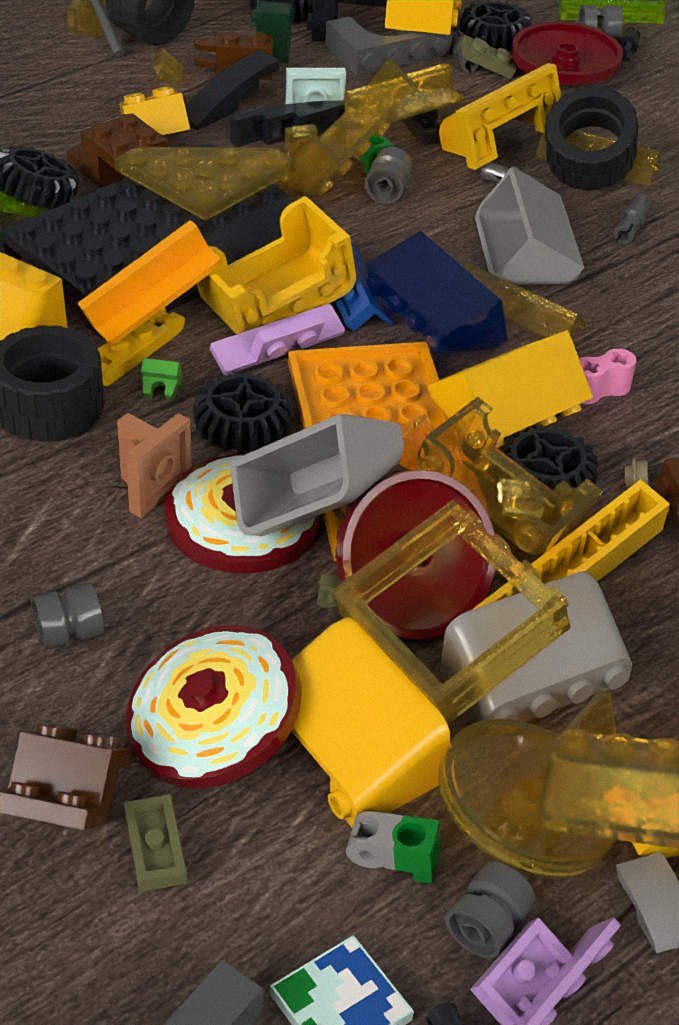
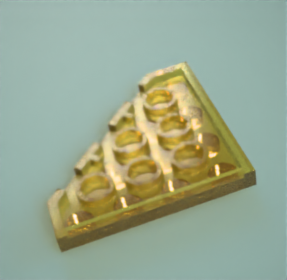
[114,147,296,221]

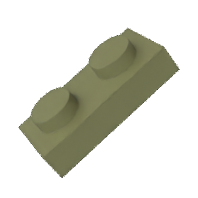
[460,35,516,79]
[124,794,187,892]

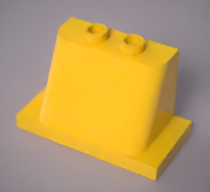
[439,63,561,170]

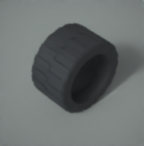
[106,0,195,46]
[545,86,638,191]
[0,325,104,441]

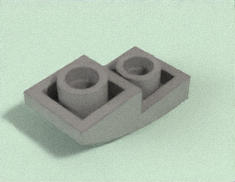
[616,852,679,953]

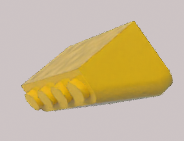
[0,252,68,340]
[427,330,593,452]

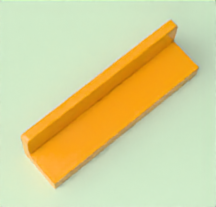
[78,220,223,346]

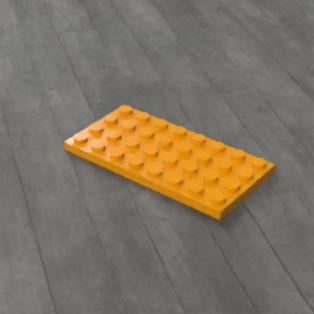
[288,341,480,561]

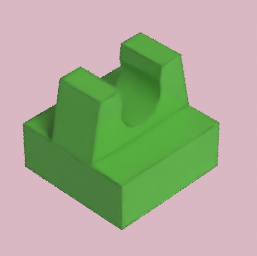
[141,358,184,401]

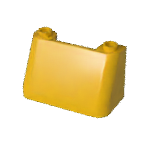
[291,617,450,828]

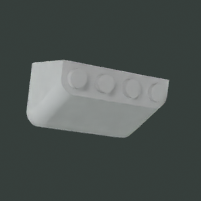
[475,166,584,285]
[230,413,403,536]
[439,571,632,738]

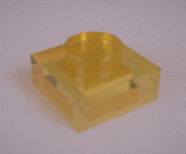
[153,48,183,87]
[285,124,318,161]
[495,479,545,520]

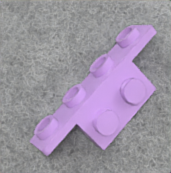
[210,304,345,375]
[470,917,621,1025]

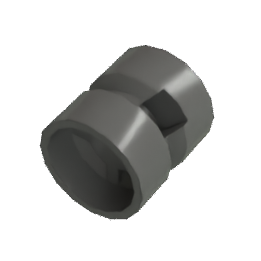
[578,5,622,41]
[364,147,413,204]
[31,582,104,650]
[445,862,536,958]

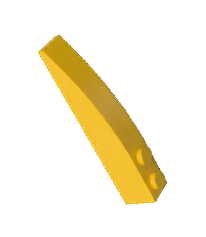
[472,479,670,610]

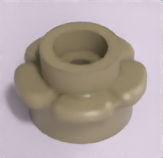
[625,458,650,488]

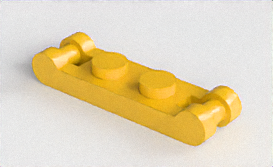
[98,308,185,387]

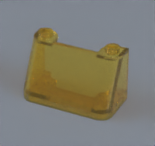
[417,397,602,555]

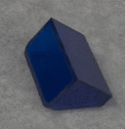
[366,230,508,354]

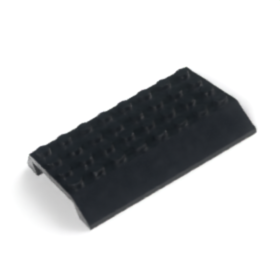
[0,143,294,342]

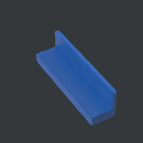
[335,242,395,332]

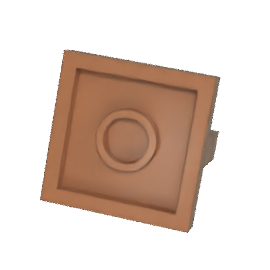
[117,413,192,518]

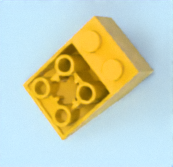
[119,86,190,135]

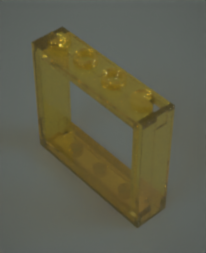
[330,500,571,724]

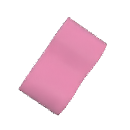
[579,348,636,404]

